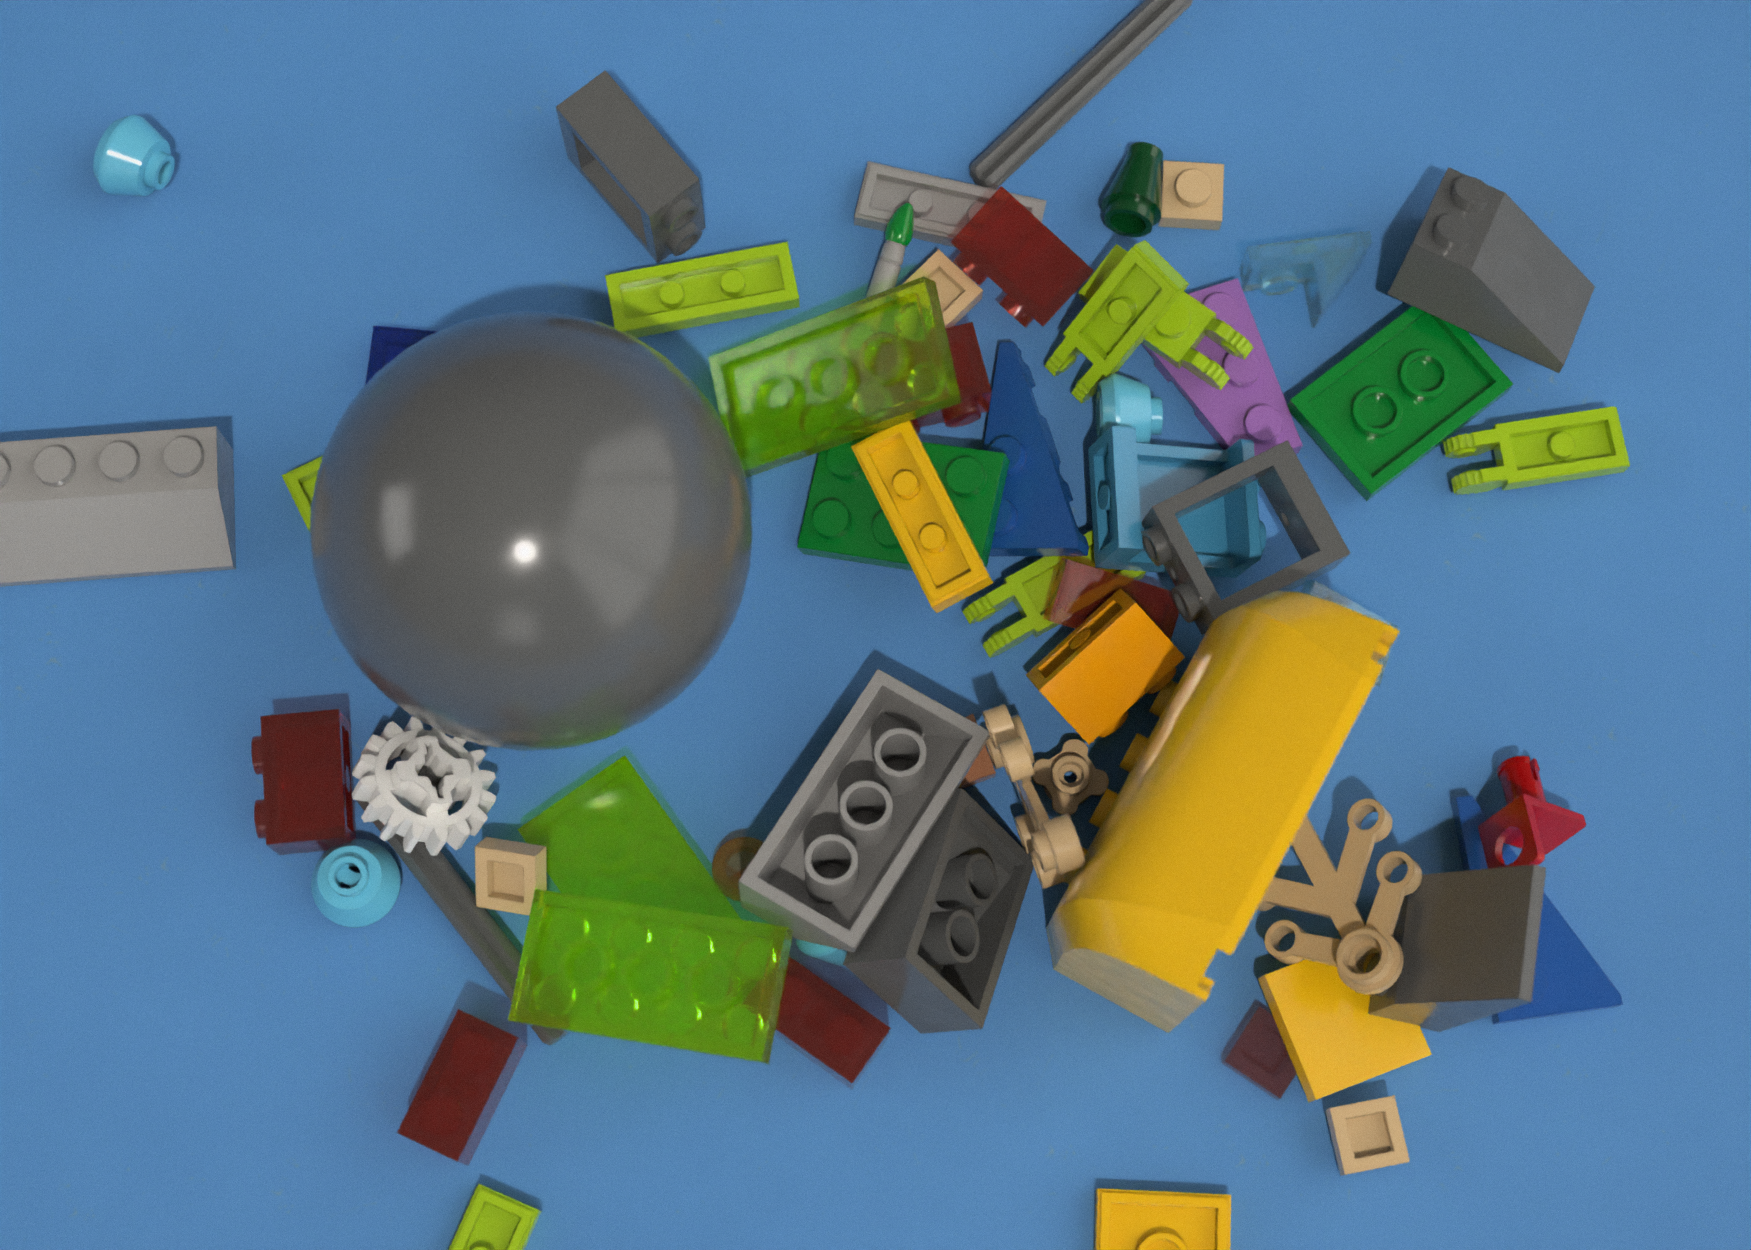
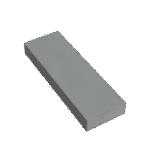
[854,161,1046,264]

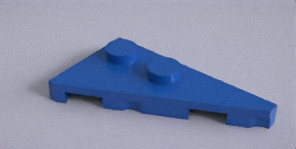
[983,342,1089,556]
[1450,795,1623,1025]

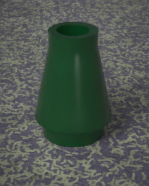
[1101,142,1164,237]

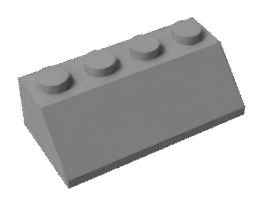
[0,426,236,587]
[738,669,990,952]

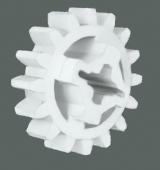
[352,717,496,856]

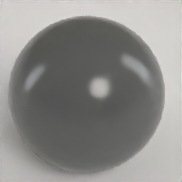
[310,311,752,751]

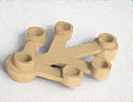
[982,704,1086,889]
[1256,798,1422,995]

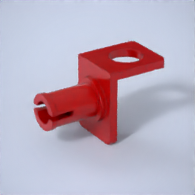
[1478,756,1586,869]

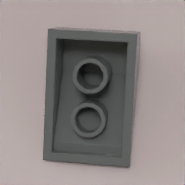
[1387,167,1595,373]
[843,788,1034,1034]
[1366,865,1546,1032]

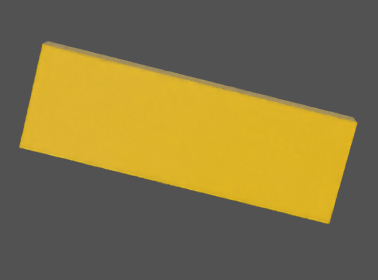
[851,416,994,613]

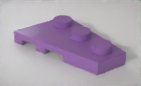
[1141,278,1303,456]

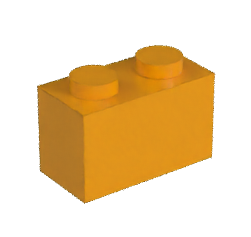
[1026,588,1185,745]

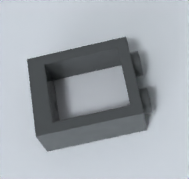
[556,70,706,263]
[1141,440,1351,635]

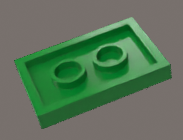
[1287,306,1513,501]
[797,428,1010,571]

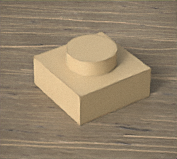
[1159,160,1224,230]
[895,249,983,340]
[475,837,547,917]
[1325,1096,1410,1176]

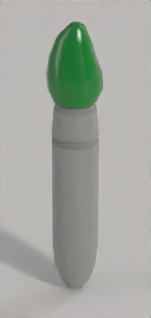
[856,203,914,349]

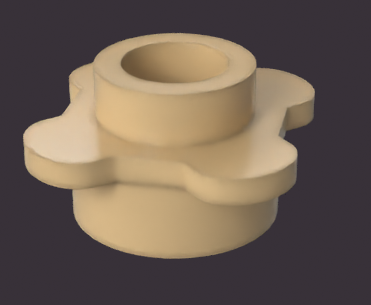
[1032,739,1109,815]

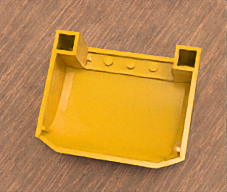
[1046,591,1400,1033]

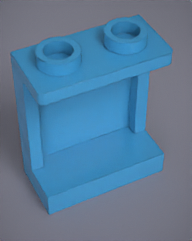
[1088,426,1266,578]

